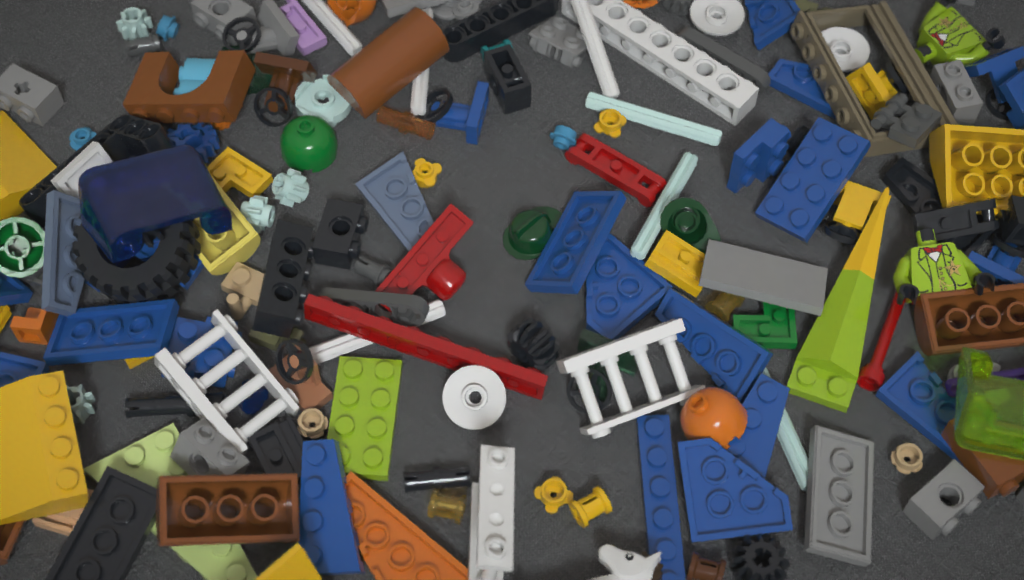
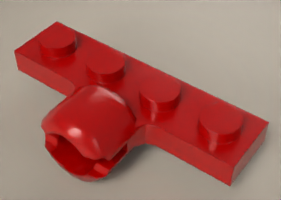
[375,203,474,312]

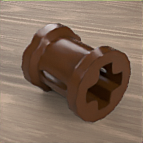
[686,551,726,580]

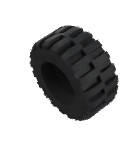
[72,182,201,304]

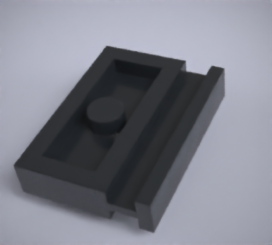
[248,416,303,483]

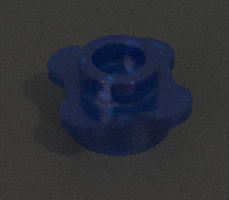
[239,379,269,415]

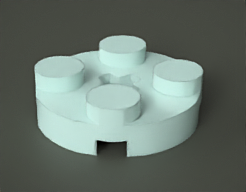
[295,75,352,128]

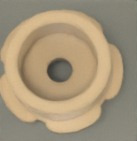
[297,408,329,439]
[890,443,923,474]

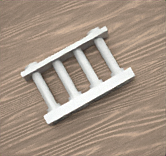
[154,309,300,456]
[556,318,706,439]
[467,445,515,580]

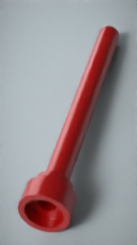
[857,291,906,392]

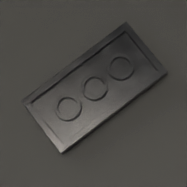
[45,466,157,580]

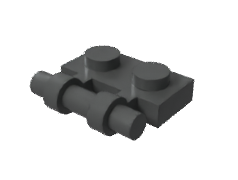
[871,93,943,149]

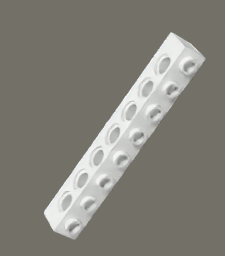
[561,0,759,126]

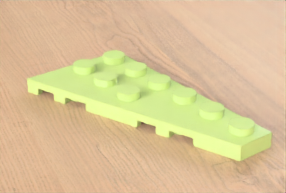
[83,423,257,580]

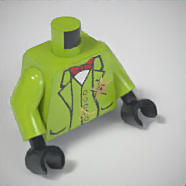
[914,0,1005,66]
[892,228,995,305]

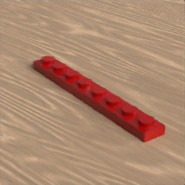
[304,294,549,400]

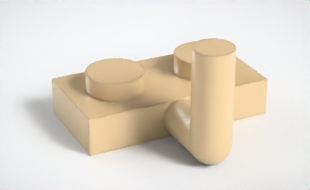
[221,262,264,320]

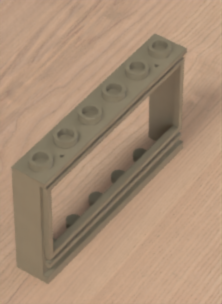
[790,1,958,157]

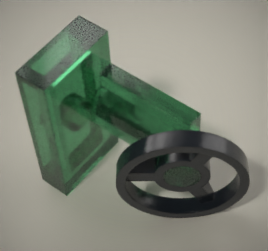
[567,328,638,414]

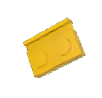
[644,230,705,298]

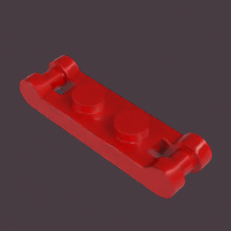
[564,133,667,207]

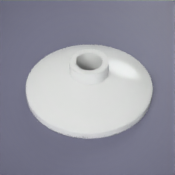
[690,0,745,36]
[821,27,870,72]
[442,365,506,430]

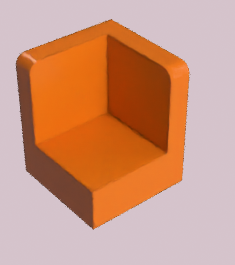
[10,307,59,345]

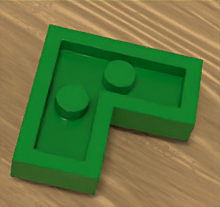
[731,302,797,349]

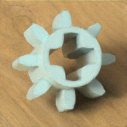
[116,7,153,40]
[272,168,309,207]
[240,195,275,234]
[66,384,96,424]

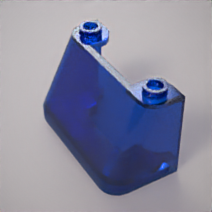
[78,145,232,263]

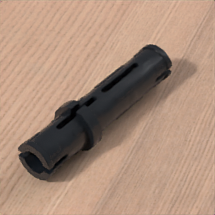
[125,392,225,418]

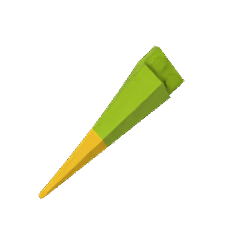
[786,187,889,413]

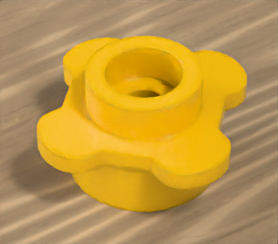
[594,109,626,138]
[412,158,442,188]
[534,476,573,514]

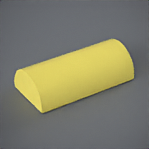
[145,147,261,275]

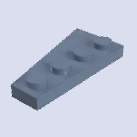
[355,151,434,252]
[41,190,92,316]

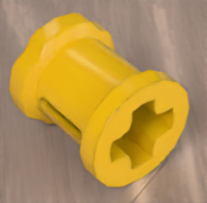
[568,486,612,528]

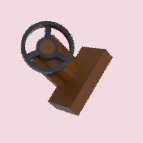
[253,51,317,127]

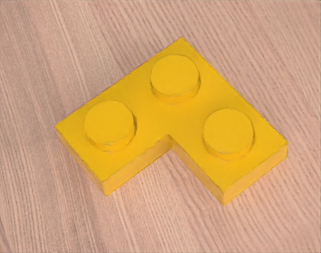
[206,147,273,198]

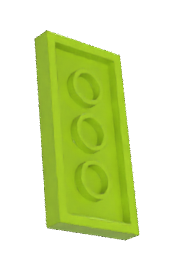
[327,356,403,481]

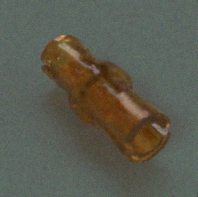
[376,105,436,140]

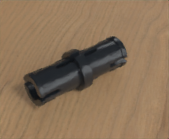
[403,466,471,493]

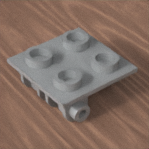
[528,16,587,68]

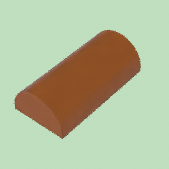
[327,7,449,119]
[914,283,1024,356]
[156,473,300,547]

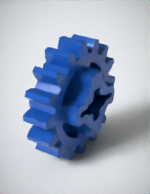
[161,123,220,167]

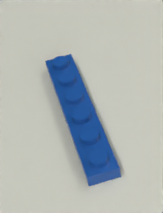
[636,415,686,580]

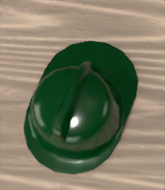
[660,197,721,254]
[503,206,562,261]

